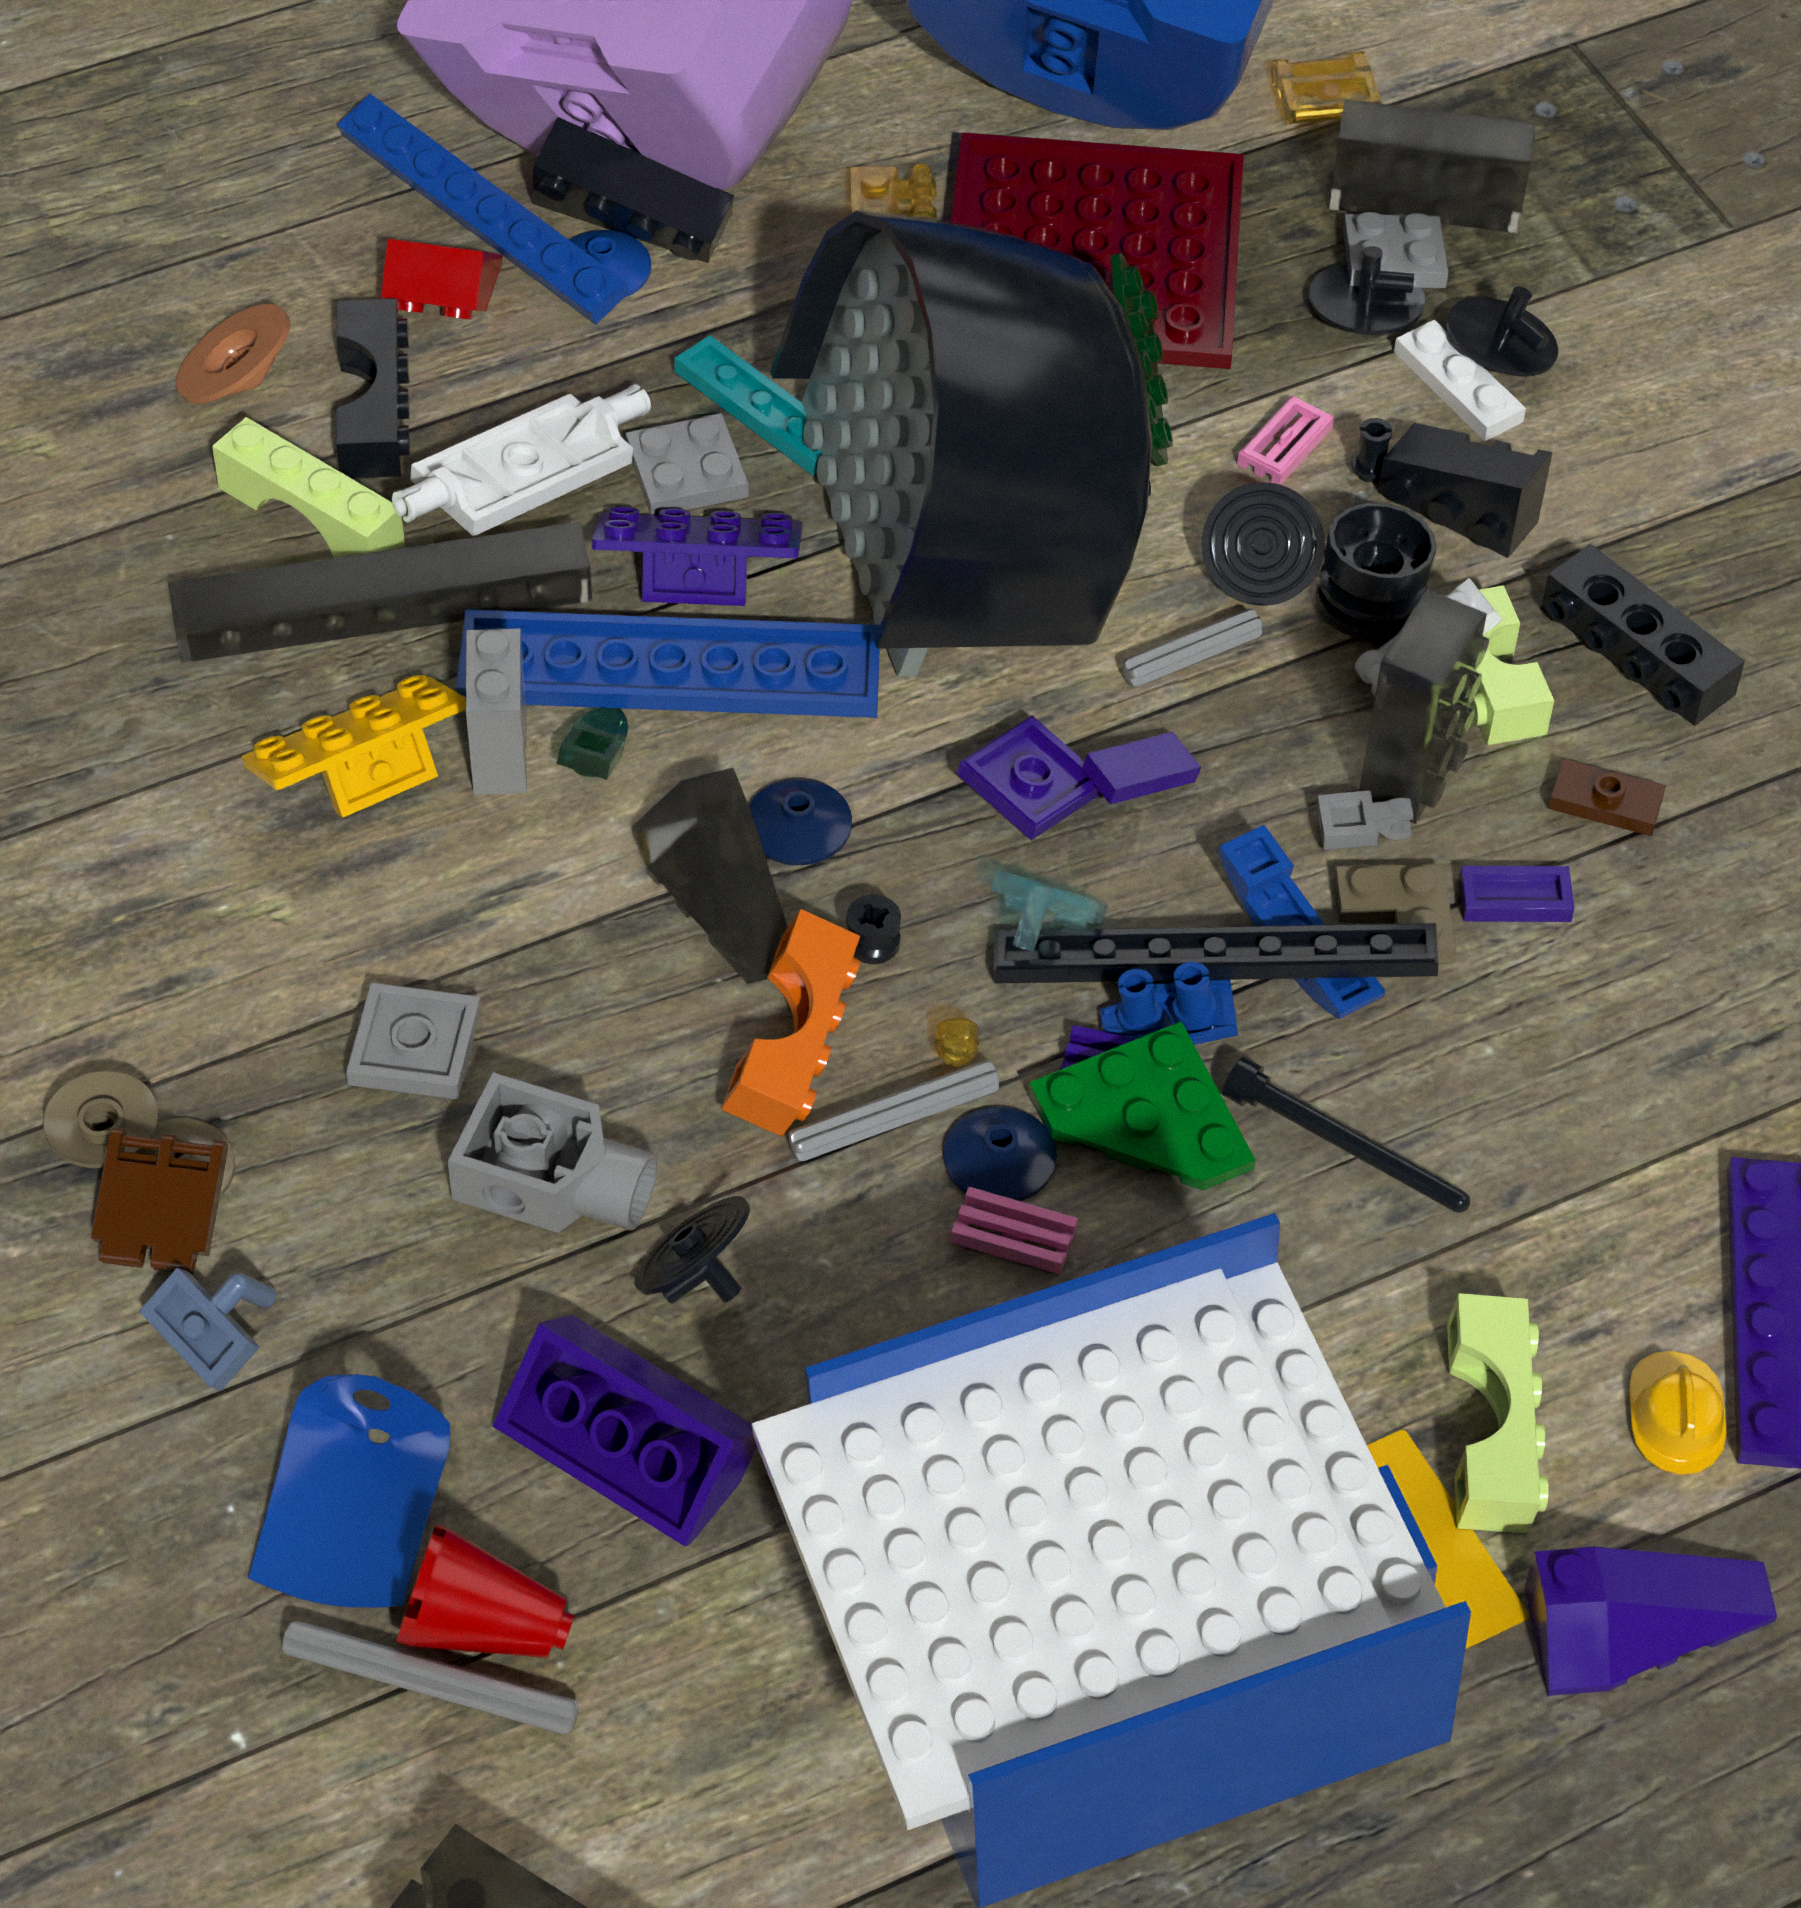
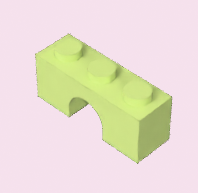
[1445,585,1554,745]

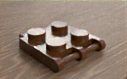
[91,1127,228,1274]

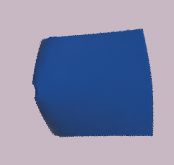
[248,1374,450,1608]

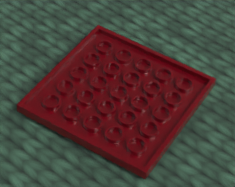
[951,132,1244,369]

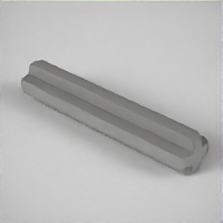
[1122,609,1263,687]

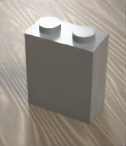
[466,628,527,795]

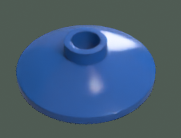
[570,230,651,298]

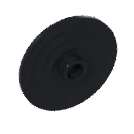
[1309,246,1425,335]
[1446,286,1558,377]
[1201,482,1325,606]
[634,1196,750,1304]

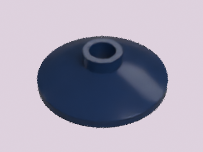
[745,778,852,865]
[943,1107,1057,1201]

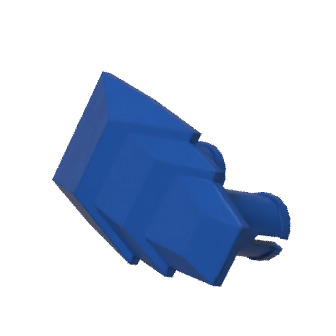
[1100,962,1238,1045]

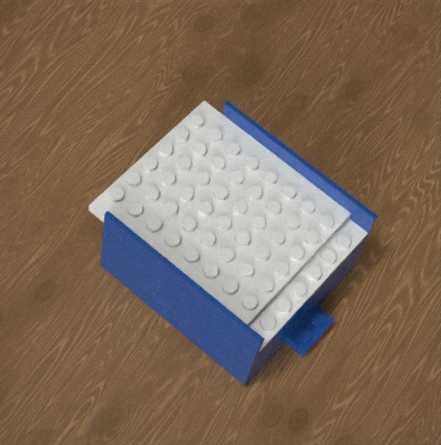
[752,1213,1471,1908]

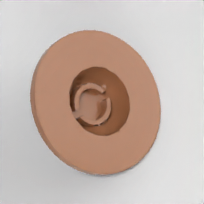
[176,304,290,404]

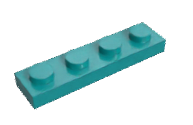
[674,335,822,476]

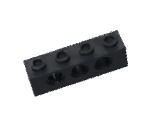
[1541,544,1745,726]

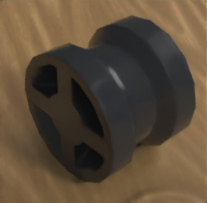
[846,894,901,964]

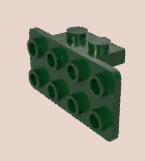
[1111,253,1173,467]

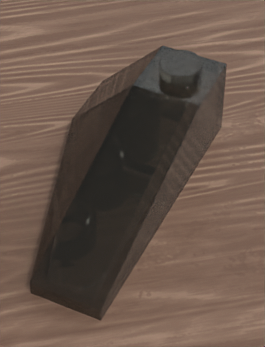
[631,768,788,984]

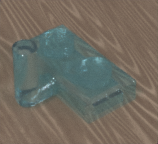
[991,869,1109,952]

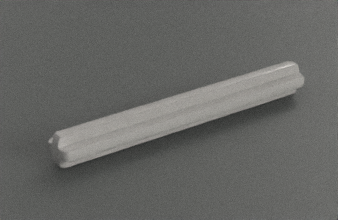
[282,1621,579,1734]

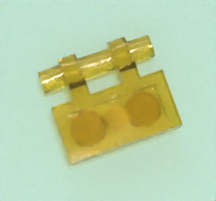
[851,164,937,219]

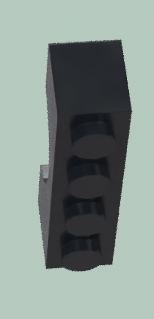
[336,299,410,479]

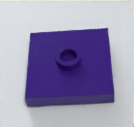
[956,715,1101,841]

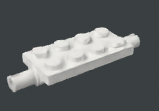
[392,384,651,536]

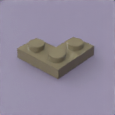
[1334,864,1456,964]

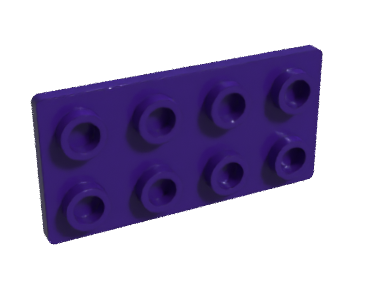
[592,507,803,606]

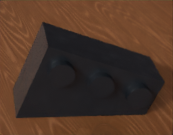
[1378,423,1553,558]

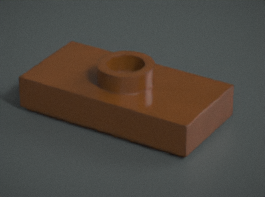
[1548,759,1666,836]

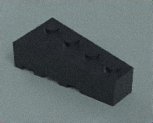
[532,117,734,263]

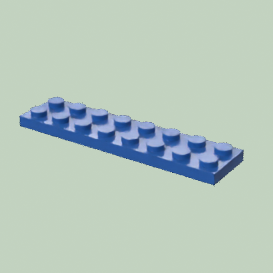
[456,610,880,718]

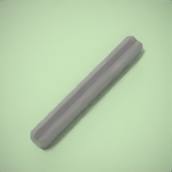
[789,1060,1000,1161]

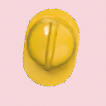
[1629,1351,1727,1475]

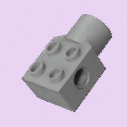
[448,1072,658,1233]

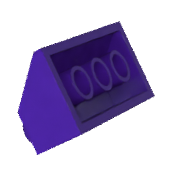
[492,1315,757,1546]

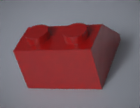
[381,239,503,320]

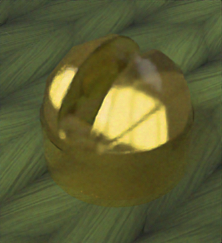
[934,1018,979,1066]

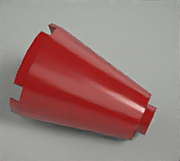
[396,1523,575,1658]

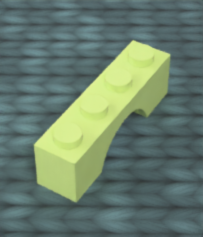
[212,417,405,579]
[1447,1293,1549,1534]

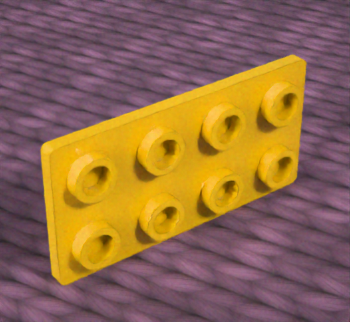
[241,675,466,818]
[1367,1430,1529,1649]

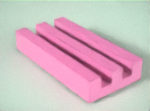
[1237,395,1334,484]
[950,1187,1078,1275]

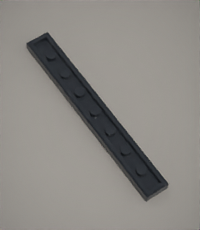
[994,923,1438,984]

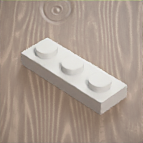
[1394,320,1526,441]

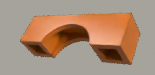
[721,909,861,1137]

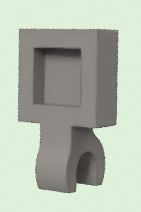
[1316,790,1414,850]

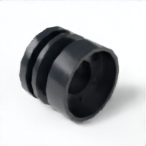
[1315,503,1437,641]

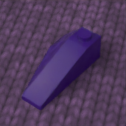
[1524,1547,1777,1696]

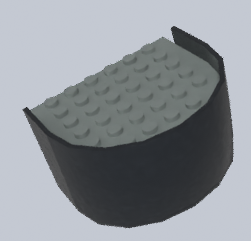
[770,211,1152,676]

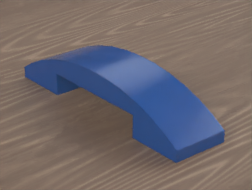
[1218,825,1386,1020]

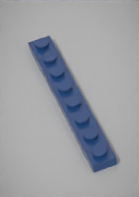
[337,94,629,325]

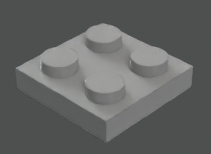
[1343,212,1448,288]
[625,413,749,515]
[346,983,481,1100]

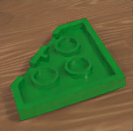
[1028,1021,1256,1191]

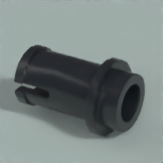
[1351,418,1392,482]

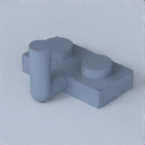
[139,1267,276,1391]

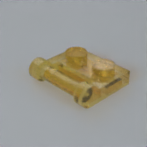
[1271,51,1382,124]

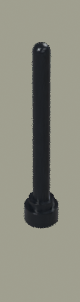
[1222,1056,1470,1213]

